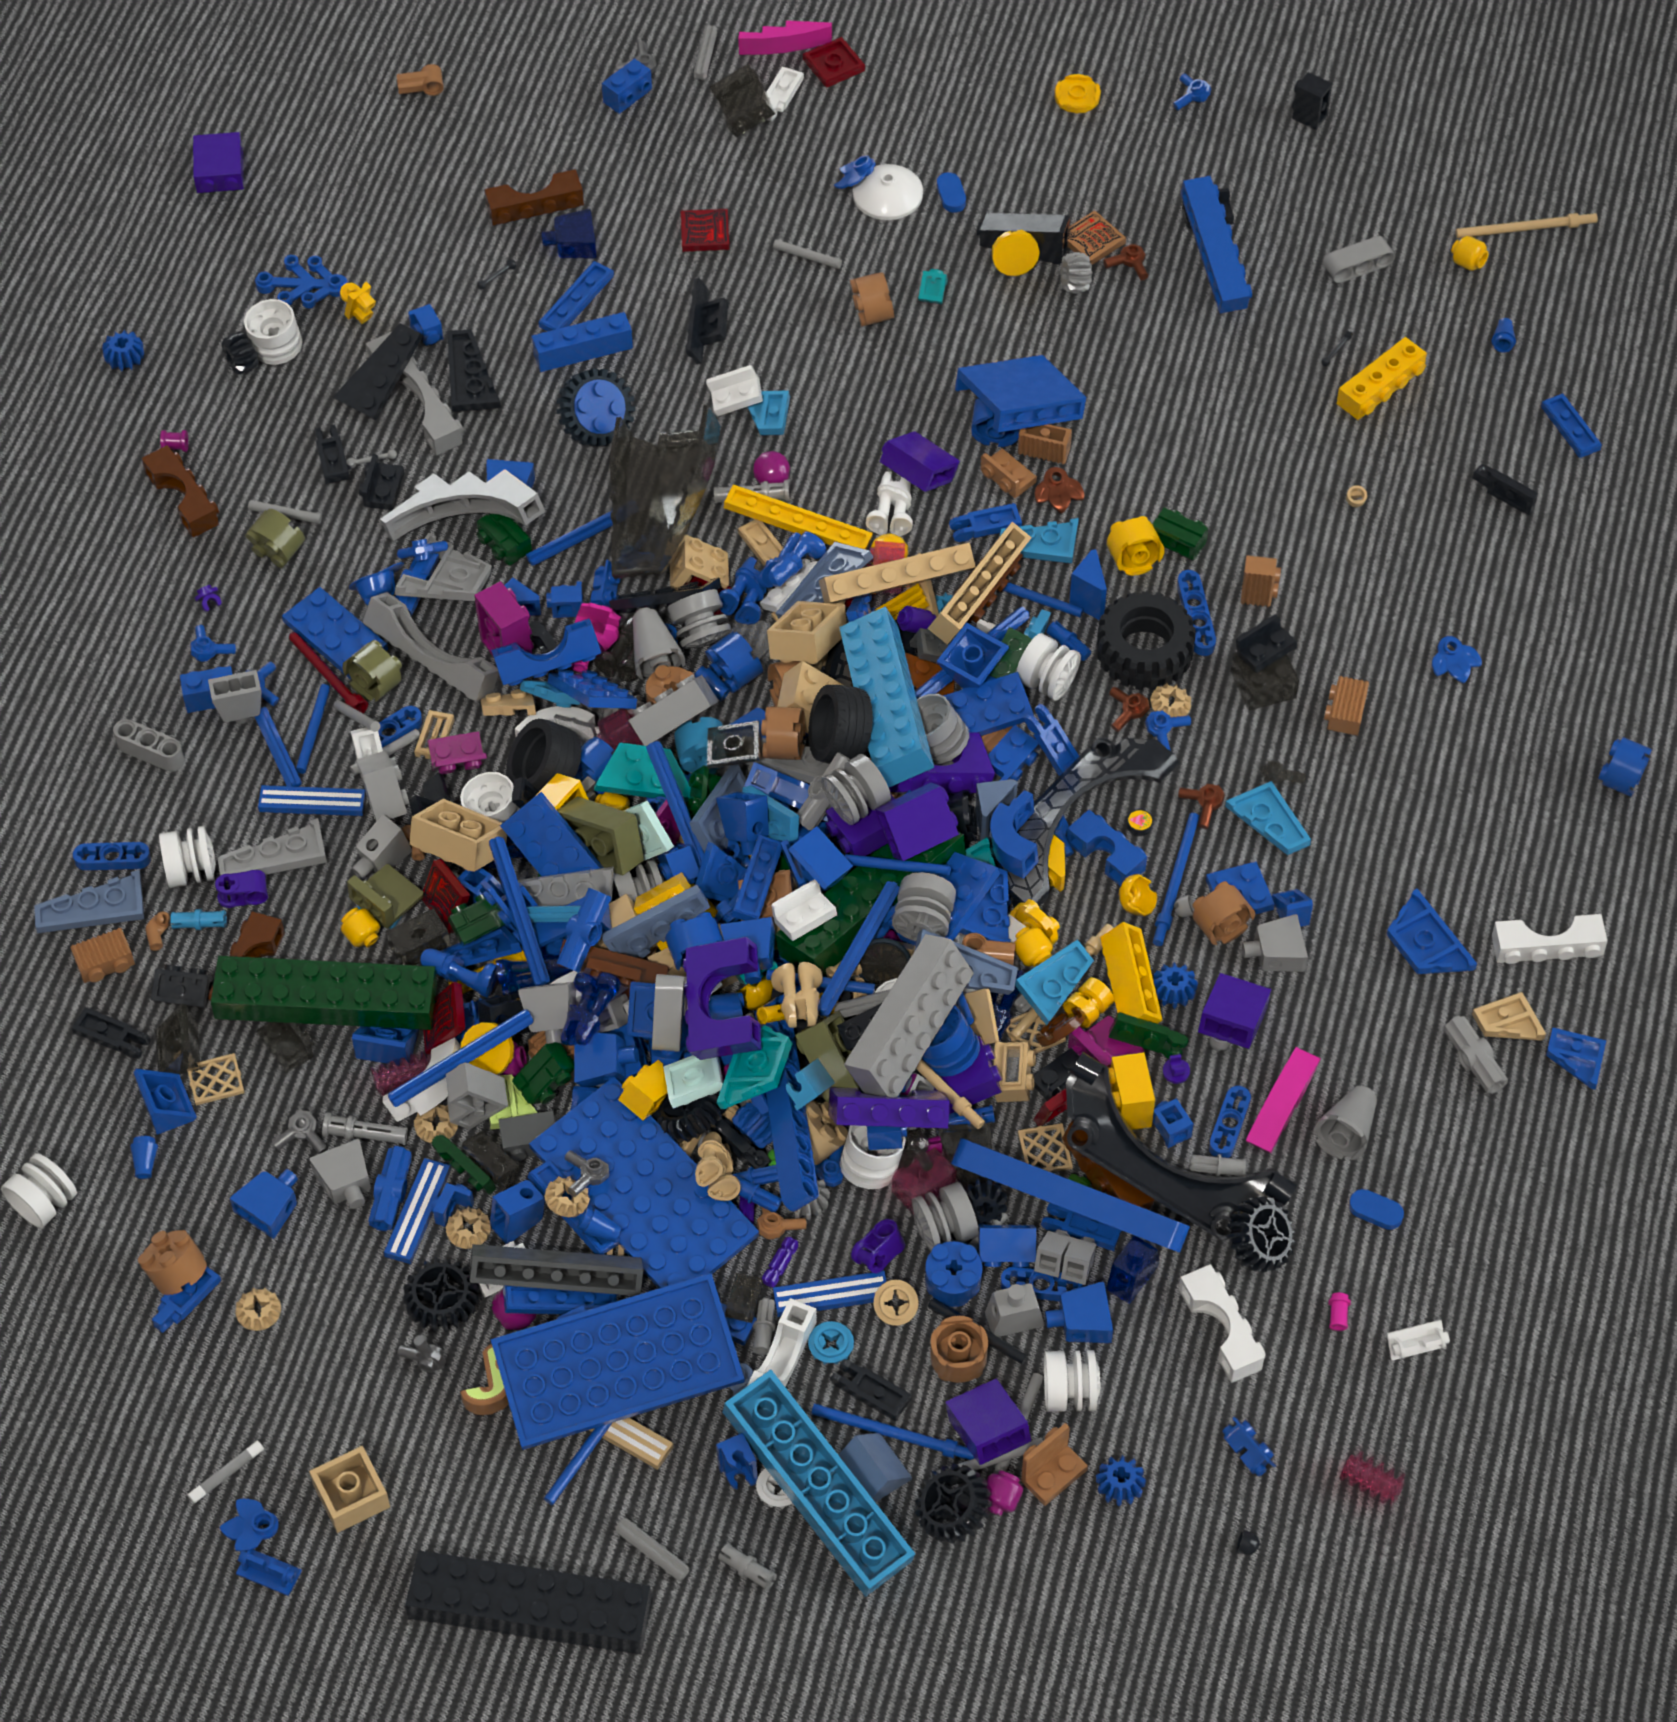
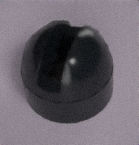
[1236,1530,1260,1555]

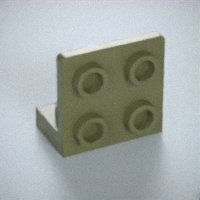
[347,864,424,929]

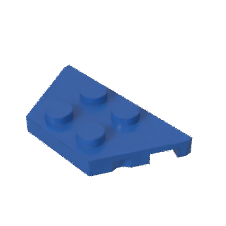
[1386,889,1477,974]

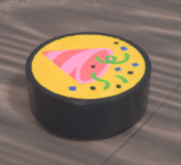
[1127,809,1153,836]

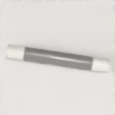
[187,1441,264,1504]

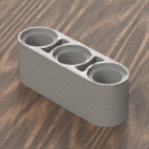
[1323,236,1395,283]
[113,719,185,772]
[652,974,684,1052]

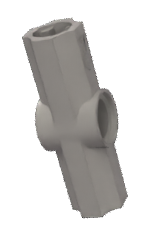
[797,753,850,831]
[1444,1015,1508,1094]

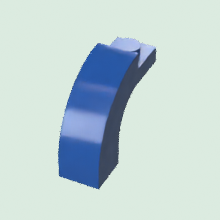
[990,790,1039,879]

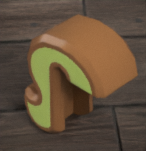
[460,1344,508,1415]

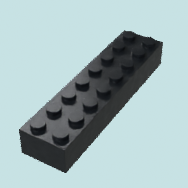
[405,1550,652,1655]

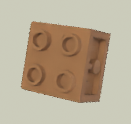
[1021,1423,1088,1506]

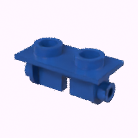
[590,560,620,611]
[1222,1417,1277,1476]
[236,1550,302,1596]

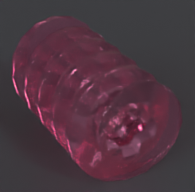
[370,1051,428,1097]
[1339,1450,1405,1508]

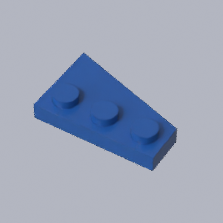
[959,862,1010,942]

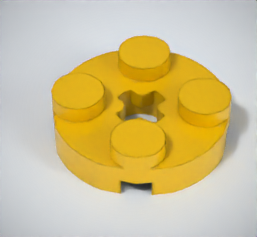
[1010,899,1060,945]

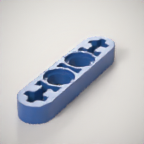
[1177,570,1216,656]

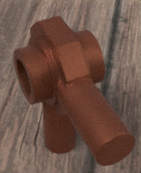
[1103,244,1149,280]
[1109,687,1150,732]
[1178,784,1225,829]

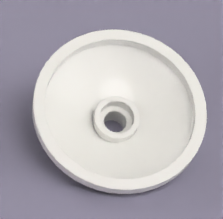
[853,164,923,220]

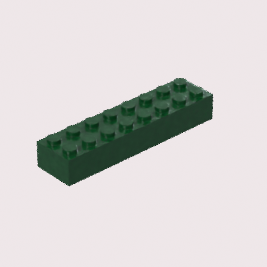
[775,832,966,976]
[211,956,437,1030]

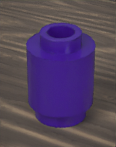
[897,606,936,633]

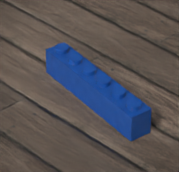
[1180,175,1252,314]

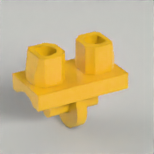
[340,282,376,324]

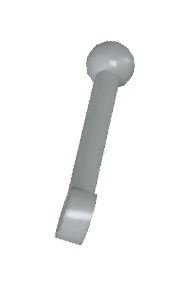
[346,450,397,469]

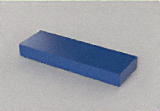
[1541,393,1602,458]

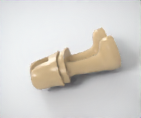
[771,962,823,1028]
[695,1132,740,1201]

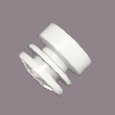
[244,299,303,365]
[1016,633,1081,701]
[460,772,520,839]
[159,826,216,888]
[840,1125,906,1189]
[1,1153,77,1228]
[1044,1350,1100,1412]

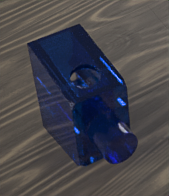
[541,209,597,259]
[1106,1236,1159,1304]

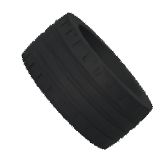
[808,685,873,764]
[506,718,581,792]

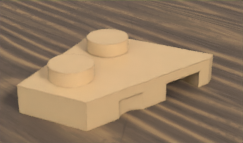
[480,689,536,716]

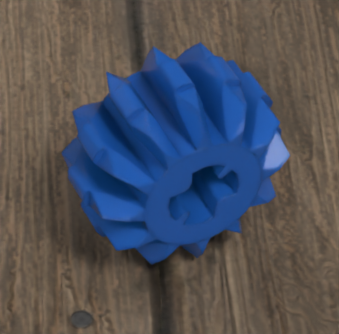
[102,330,144,371]
[1153,962,1198,1010]
[732,1102,773,1148]
[1096,1455,1146,1507]

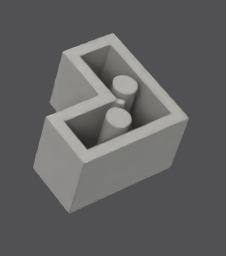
[356,750,409,821]
[446,1062,508,1130]

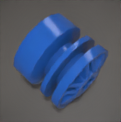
[922,1005,980,1077]

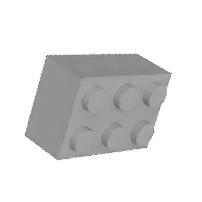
[628,674,718,746]

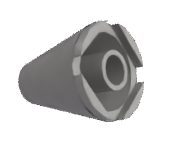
[633,607,686,680]
[1313,1086,1377,1160]

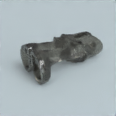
[594,613,639,682]

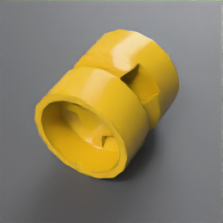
[1063,977,1114,1028]

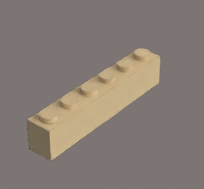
[927,522,1032,645]
[819,543,976,603]

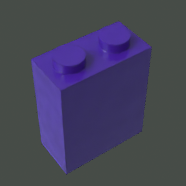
[193,132,244,193]
[879,431,960,492]
[875,783,959,861]
[825,795,895,856]
[1198,973,1272,1049]
[922,1036,1003,1114]
[945,1378,1031,1465]

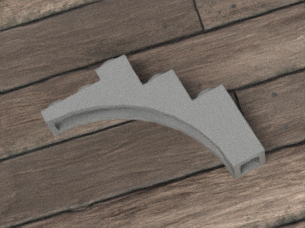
[380,469,545,541]

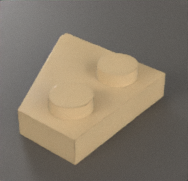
[1472,992,1546,1040]

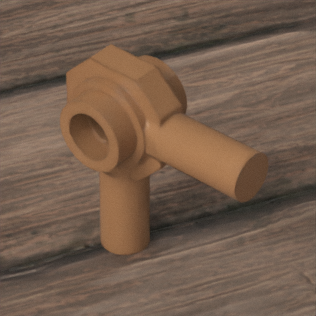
[757,1207,806,1240]

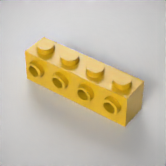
[1336,337,1427,420]
[1100,922,1163,1024]

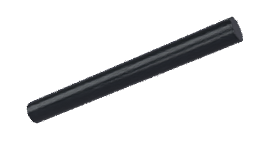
[928,1298,1028,1365]

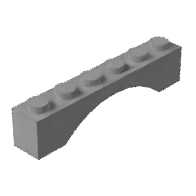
[365,332,463,456]
[363,592,499,701]

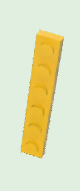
[723,484,873,550]

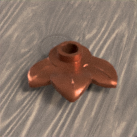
[1034,467,1084,514]

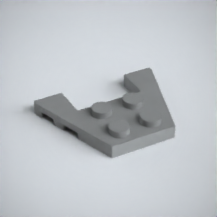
[395,533,492,601]

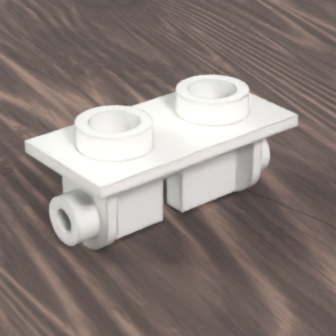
[1387,1320,1450,1361]

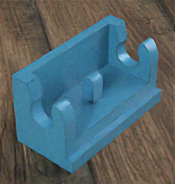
[786,1058,835,1111]

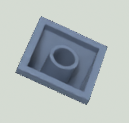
[975,779,1018,841]
[839,1433,912,1502]

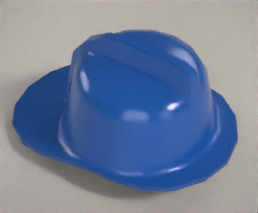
[349,562,404,606]

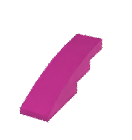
[738,20,832,55]
[1246,1047,1321,1154]

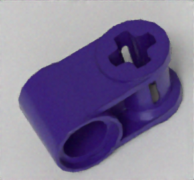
[215,870,268,908]
[851,1219,906,1273]

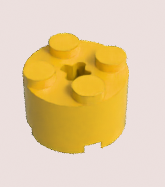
[1107,516,1164,576]

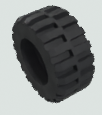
[1096,591,1195,690]

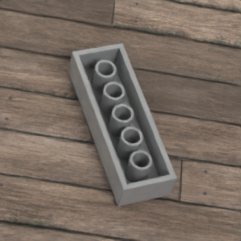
[844,934,974,1097]

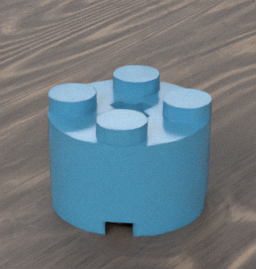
[674,717,732,775]

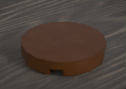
[1036,1007,1086,1047]

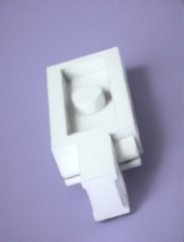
[763,67,804,122]

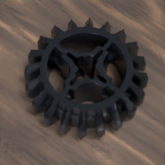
[654,1091,726,1143]
[1226,1196,1296,1273]
[403,1257,480,1332]
[914,1463,992,1544]

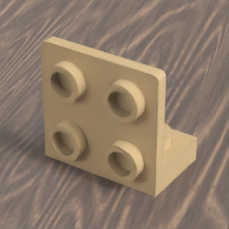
[670,534,729,590]
[955,989,999,1045]

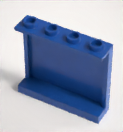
[955,355,1086,433]

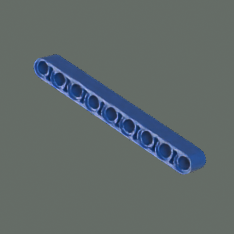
[755,997,819,1212]
[951,1138,1190,1253]

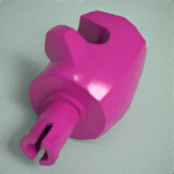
[572,603,621,673]

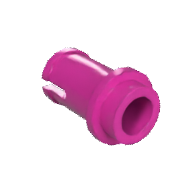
[1328,1293,1351,1331]

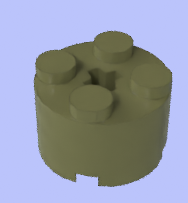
[245,509,305,568]
[342,640,402,702]

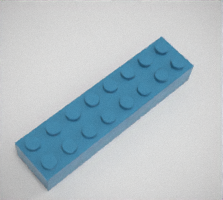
[839,606,934,787]
[722,1369,915,1597]

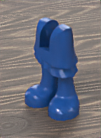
[758,531,826,588]
[719,557,766,625]
[420,949,499,998]

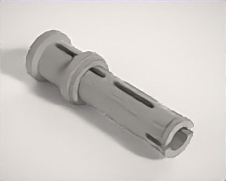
[714,480,790,503]
[322,1112,408,1145]

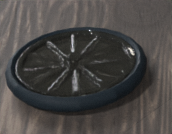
[859,938,911,988]

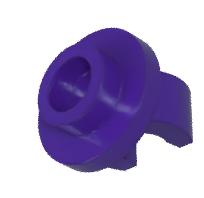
[195,585,221,612]
[1163,1054,1190,1084]

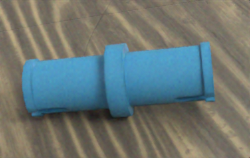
[171,909,227,930]

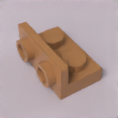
[981,448,1037,498]

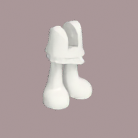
[866,471,913,536]

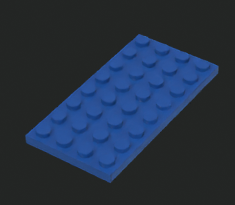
[529,1077,759,1288]
[490,1273,745,1450]

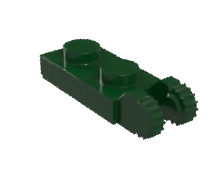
[1108,1012,1189,1058]
[431,1134,496,1196]

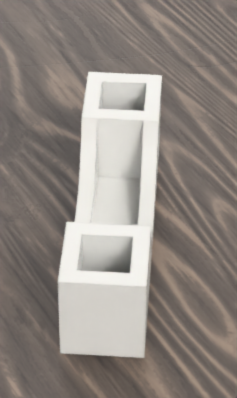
[1492,914,1607,964]
[1179,1264,1265,1383]
[747,1298,816,1387]

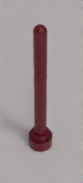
[289,632,368,713]

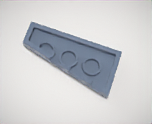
[775,542,874,618]

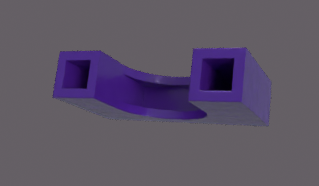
[889,732,995,793]
[683,937,761,1060]
[828,1087,950,1128]

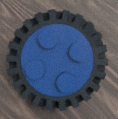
[556,368,635,447]

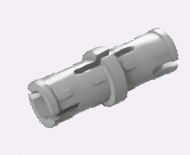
[718,1543,777,1590]

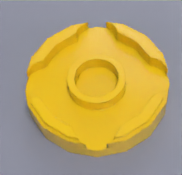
[1054,74,1101,113]
[992,230,1040,276]
[461,1022,514,1075]

